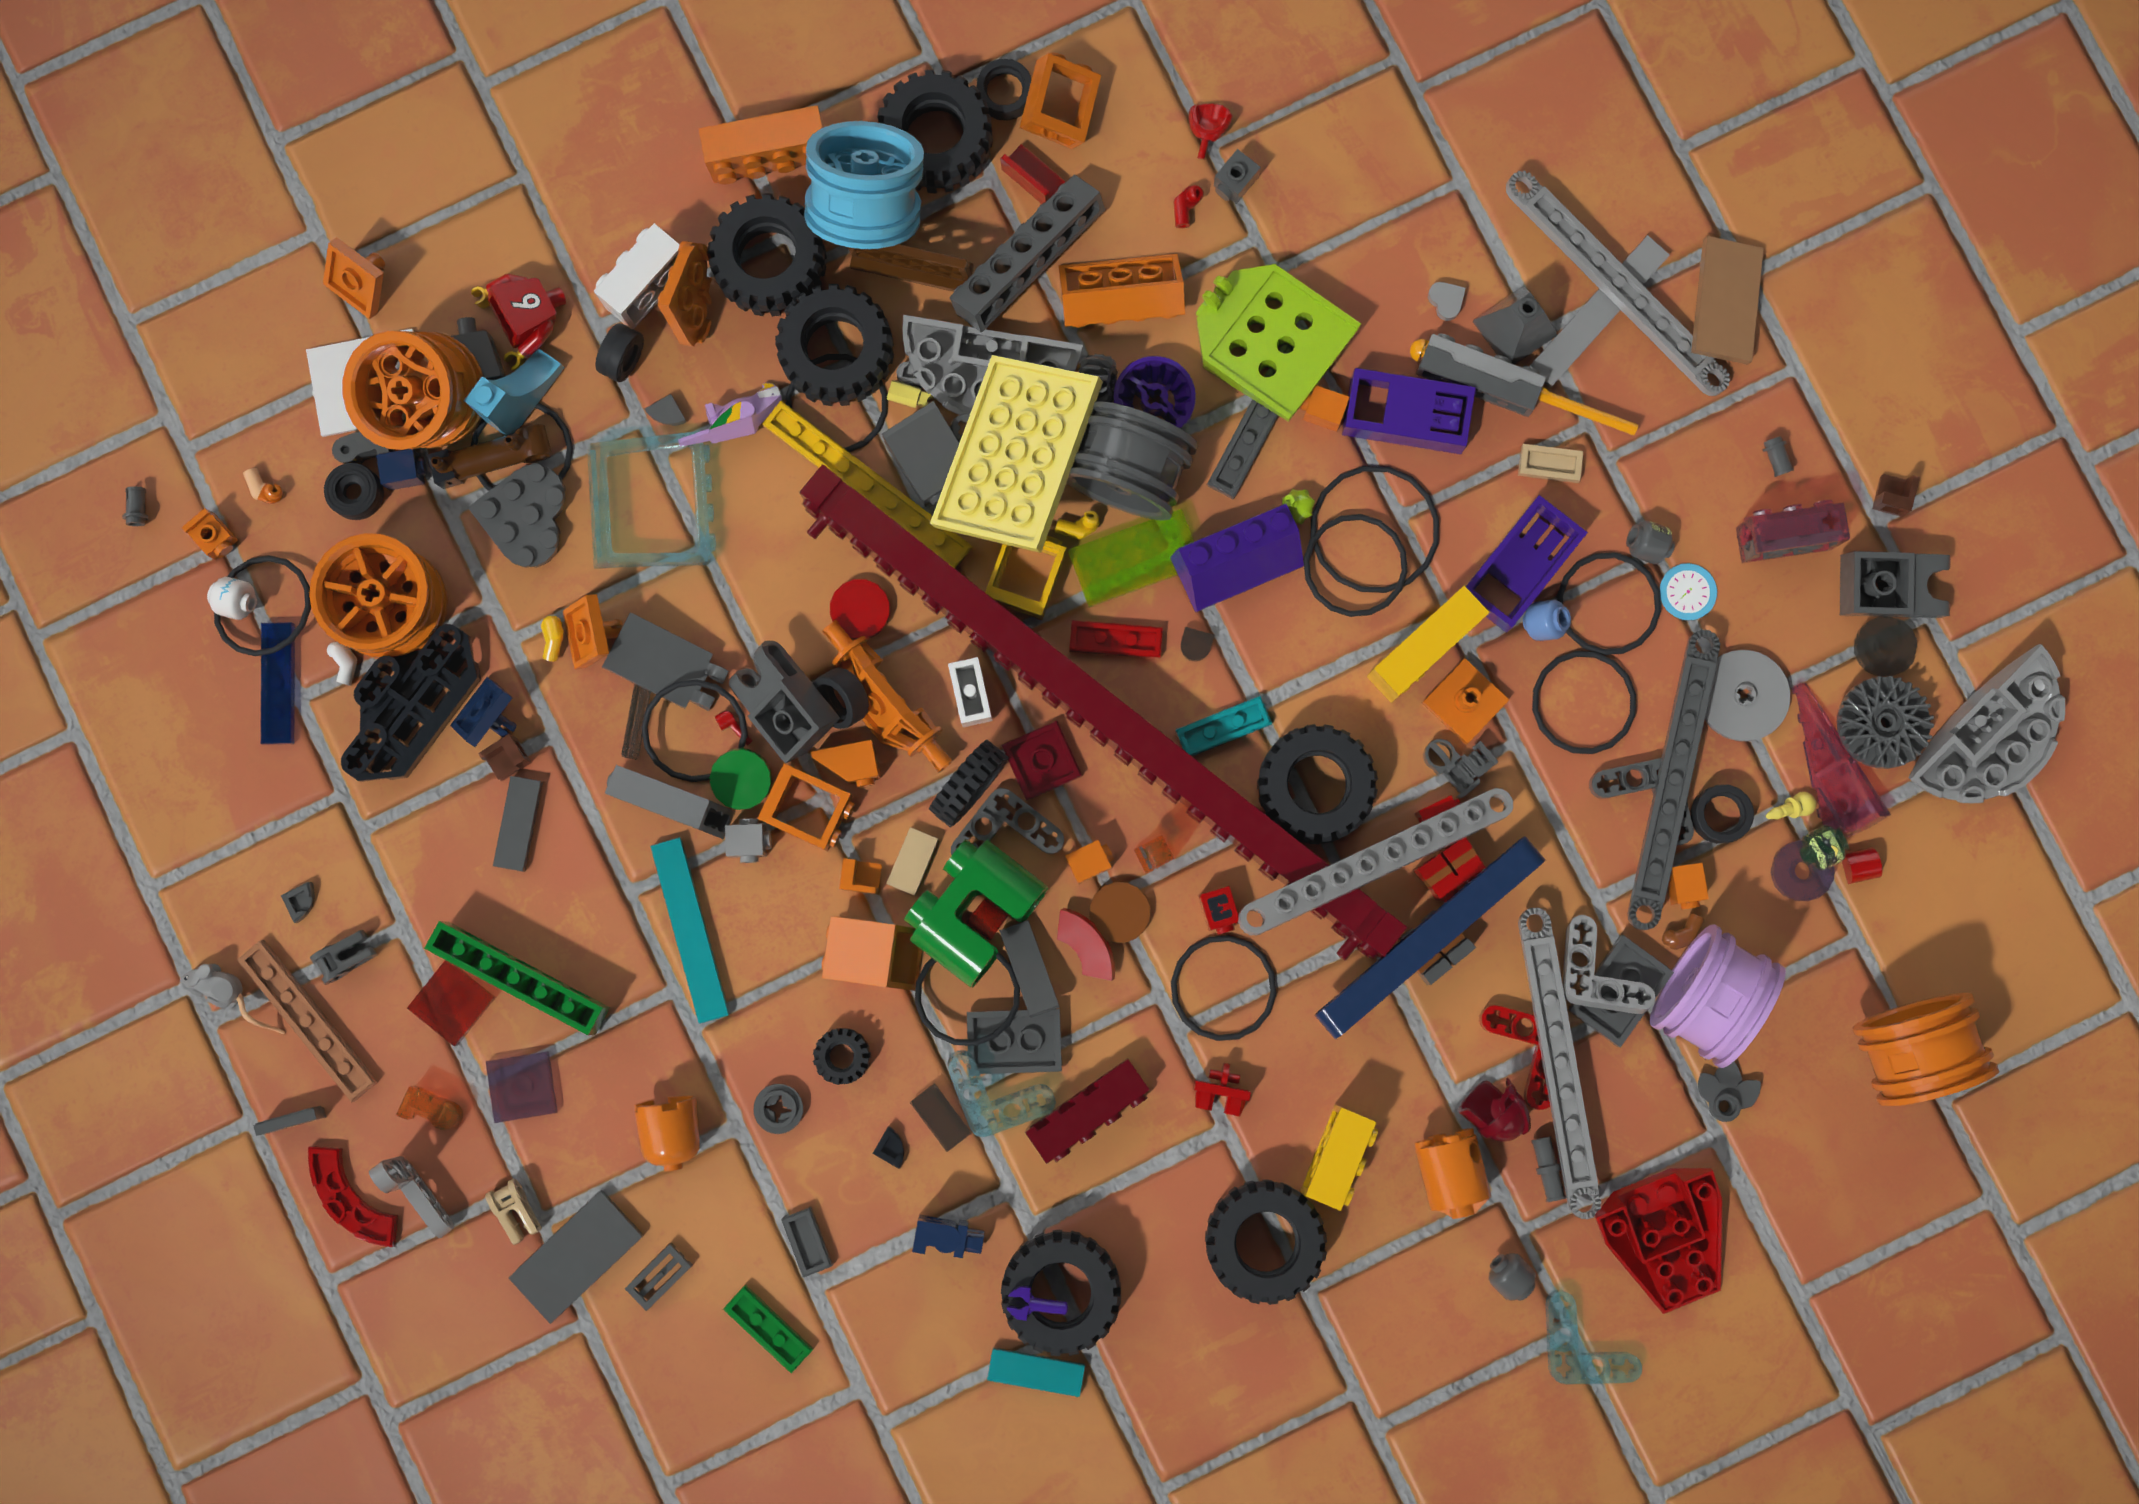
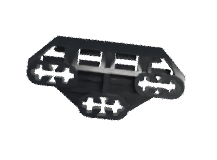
[341,624,481,782]

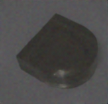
[1180,627,1214,662]

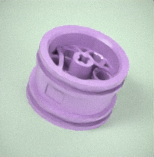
[1650,924,1786,1068]

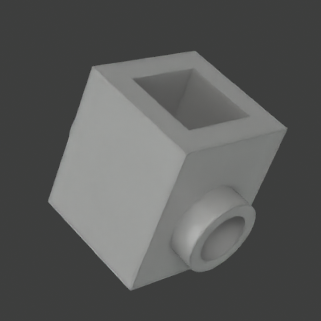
[725,819,772,863]

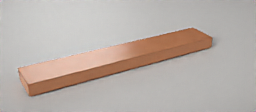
[237,940,378,1102]

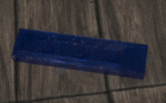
[260,622,295,745]

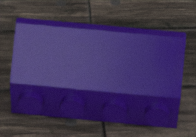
[1170,504,1304,612]

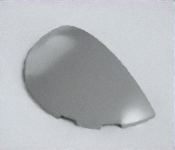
[903,315,1083,415]
[1908,644,2066,803]

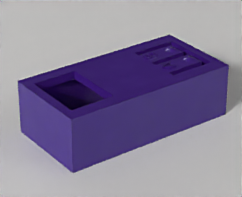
[1342,368,1476,454]
[1465,495,1588,633]

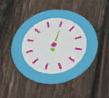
[1659,563,1717,620]

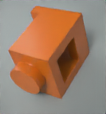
[181,508,238,560]

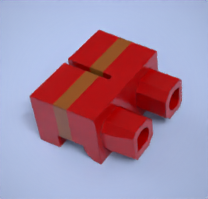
[1414,837,1486,904]

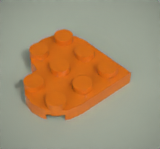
[657,241,712,346]

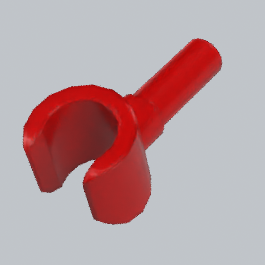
[715,711,753,746]

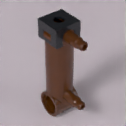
[427,424,552,489]

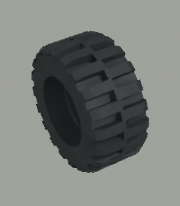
[877,69,993,194]
[707,193,827,317]
[775,284,894,406]
[1257,724,1378,844]
[1205,1179,1327,1305]
[1001,1230,1121,1356]

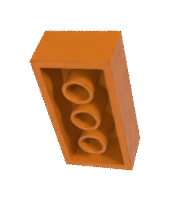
[698,105,824,185]

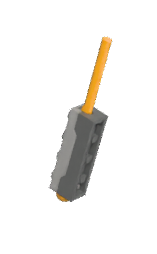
[1410,334,1638,436]

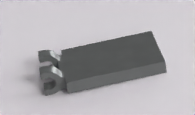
[602,612,729,711]

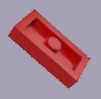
[1000,144,1065,204]

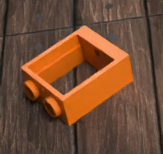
[1019,52,1101,149]
[757,763,855,852]

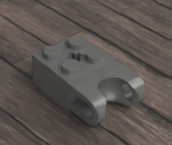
[1840,551,1951,618]
[729,641,840,764]

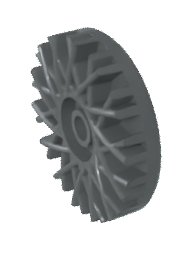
[1837,676,1935,769]

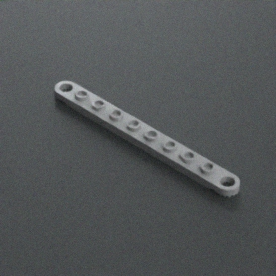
[1506,171,1730,396]
[1238,788,1513,936]
[1518,908,1601,1219]

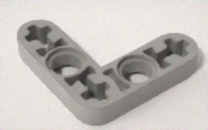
[1562,915,1656,1014]
[369,1156,454,1238]

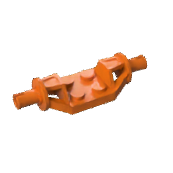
[822,620,953,773]

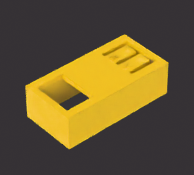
[1367,586,1490,703]

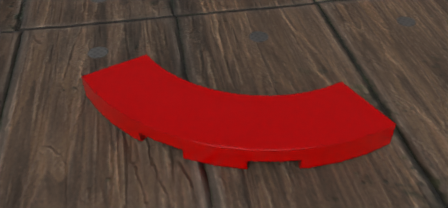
[308,1146,398,1247]

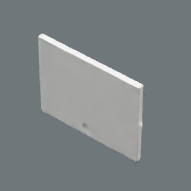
[306,329,414,437]

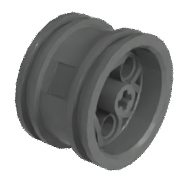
[1067,402,1198,521]

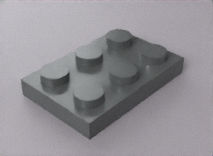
[1568,935,1674,1048]
[967,1009,1062,1075]

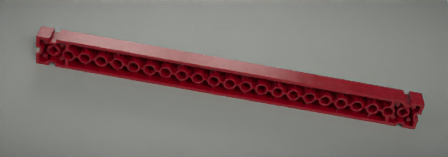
[799,464,1407,961]

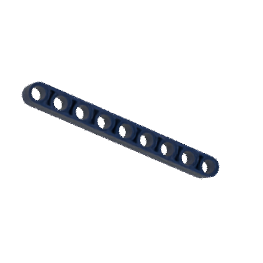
[1314,836,1546,1039]

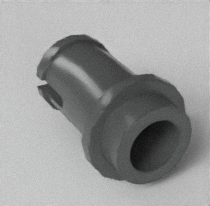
[1762,436,1794,477]
[122,487,148,527]

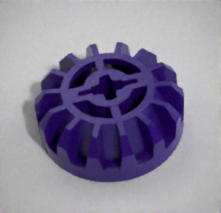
[1113,356,1196,429]

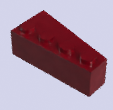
[1025,1058,1150,1164]

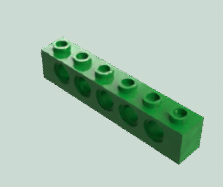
[424,921,610,1036]

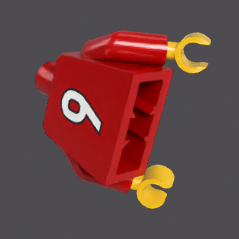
[471,274,566,371]

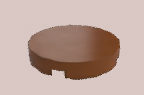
[1089,882,1150,943]

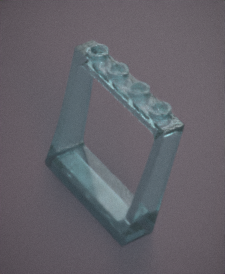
[587,431,716,569]

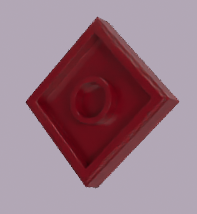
[1001,720,1082,801]

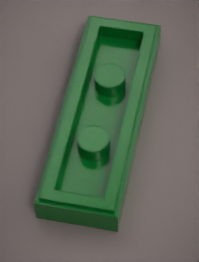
[723,1285,814,1374]

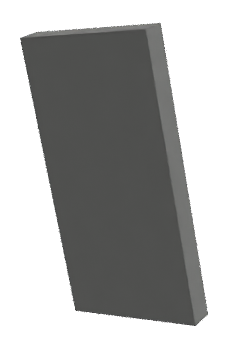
[509,1190,644,1324]

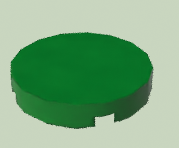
[710,748,772,810]

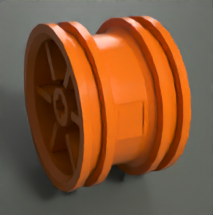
[309,533,448,659]

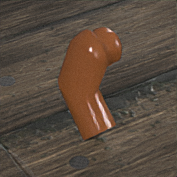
[1662,913,1705,950]

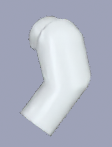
[327,642,357,686]

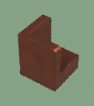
[1872,474,1920,517]
[478,734,532,781]

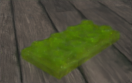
[1068,508,1194,608]

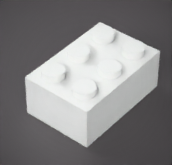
[594,223,680,329]

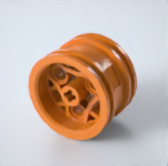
[342,331,483,450]
[1852,992,1999,1106]

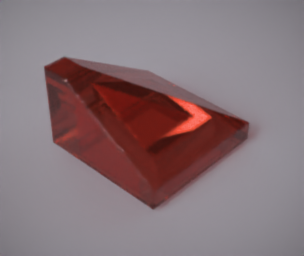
[966,898,1009,941]

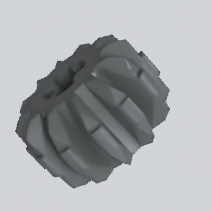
[1079,354,1118,403]

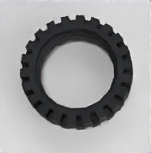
[929,740,1009,827]

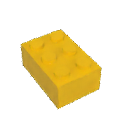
[1300,1105,1378,1211]

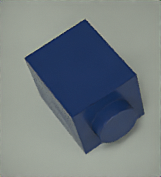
[376,449,428,491]

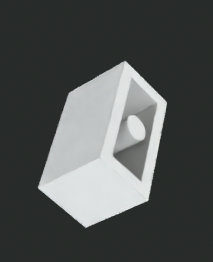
[948,657,993,727]

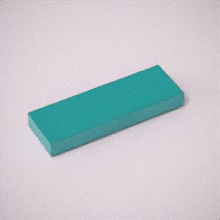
[1175,696,1272,756]
[987,1347,1085,1397]

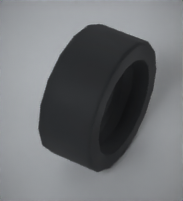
[976,58,1032,121]
[813,667,869,730]
[1690,785,1754,844]

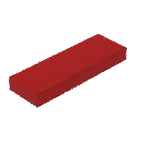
[1069,620,1163,659]

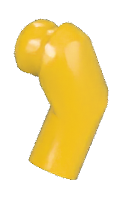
[541,616,564,662]

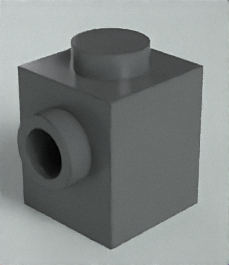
[1213,149,1261,204]

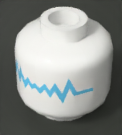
[207,577,257,620]

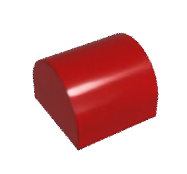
[1840,847,1882,884]

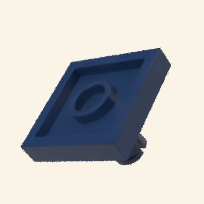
[450,677,517,747]

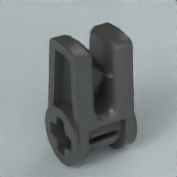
[310,930,378,985]

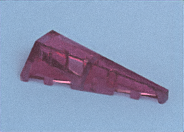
[1792,683,1891,846]

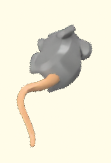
[180,964,285,1034]

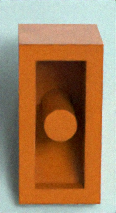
[811,740,881,788]

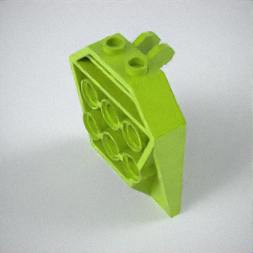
[1196,264,1361,422]

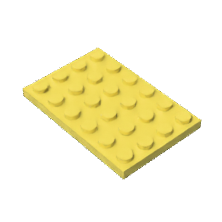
[930,355,1103,553]

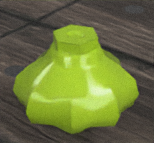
[1282,489,1315,524]

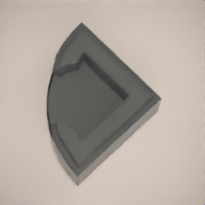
[645,394,687,426]
[281,882,315,923]

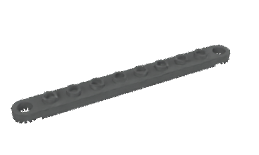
[1627,630,1720,930]

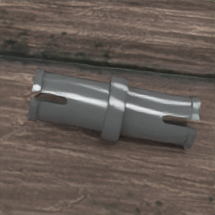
[1531,1136,1566,1202]

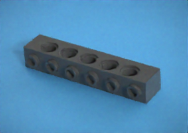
[949,174,1105,333]

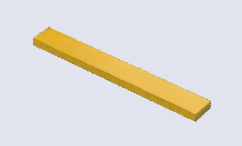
[762,401,972,569]

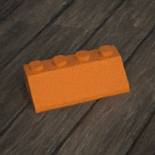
[1058,254,1185,328]

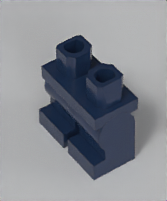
[912,1214,984,1258]

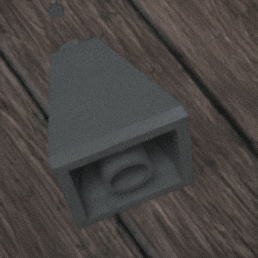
[1473,287,1557,365]

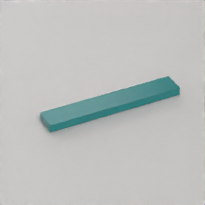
[650,837,730,1024]

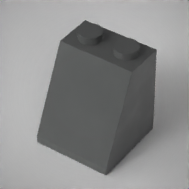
[882,401,959,507]

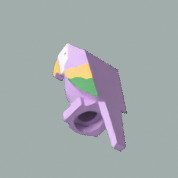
[678,383,782,447]

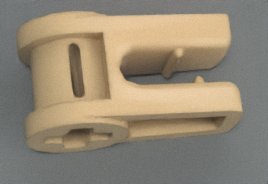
[485,1178,542,1245]

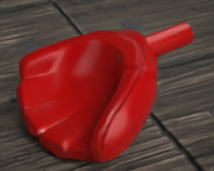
[1189,103,1233,160]

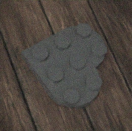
[468,463,566,568]

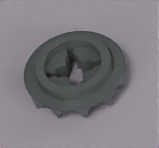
[754,1084,804,1134]

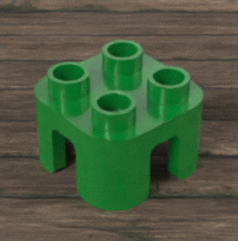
[904,839,1049,987]

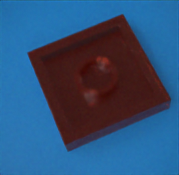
[407,960,496,1046]

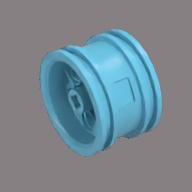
[804,121,924,249]

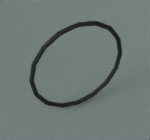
[1311,466,1439,593]

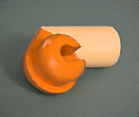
[243,468,282,504]

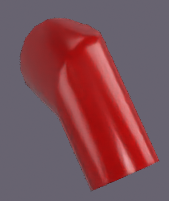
[1174,185,1204,228]

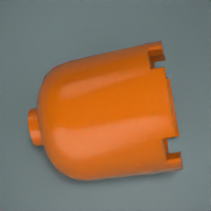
[634,1095,700,1171]

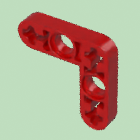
[1479,1005,1550,1110]

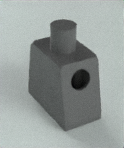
[451,317,506,380]

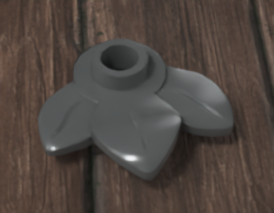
[1698,1062,1761,1122]

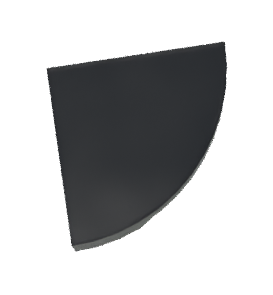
[872,1126,904,1169]

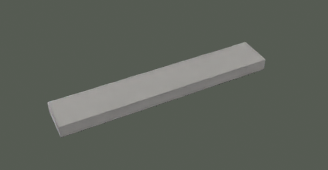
[1530,235,1670,388]

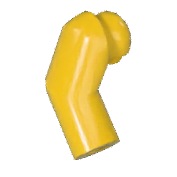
[1055,511,1099,539]

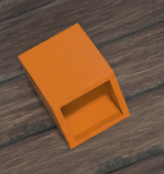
[822,916,922,991]

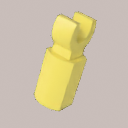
[887,380,935,408]

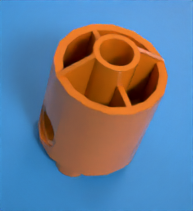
[1414,1128,1492,1219]

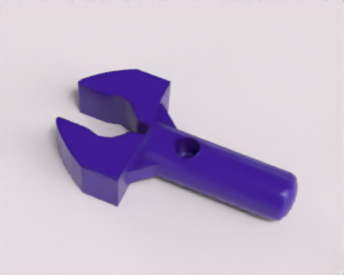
[1007,1286,1068,1321]

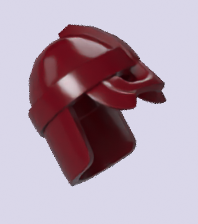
[1458,1077,1531,1142]

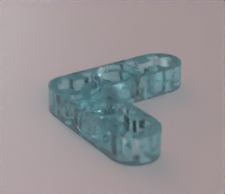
[947,1050,1056,1137]
[1545,1290,1642,1384]

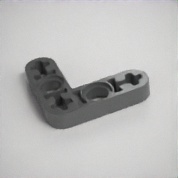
[1589,758,1694,846]
[951,788,1064,855]

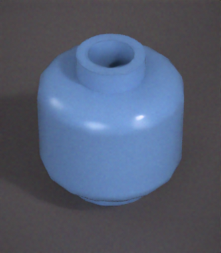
[1523,600,1571,641]

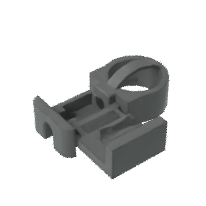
[1423,739,1498,799]

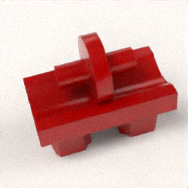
[1193,1063,1251,1117]

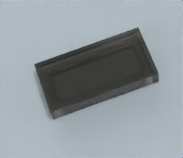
[910,1083,972,1152]

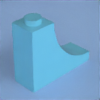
[464,349,565,436]

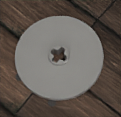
[1705,650,1790,741]

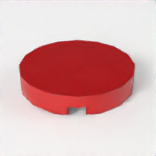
[830,579,890,640]

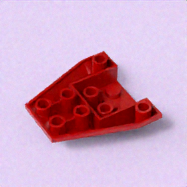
[1594,1168,1722,1314]

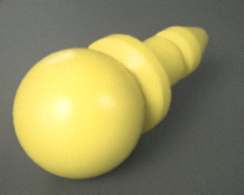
[1766,792,1816,820]

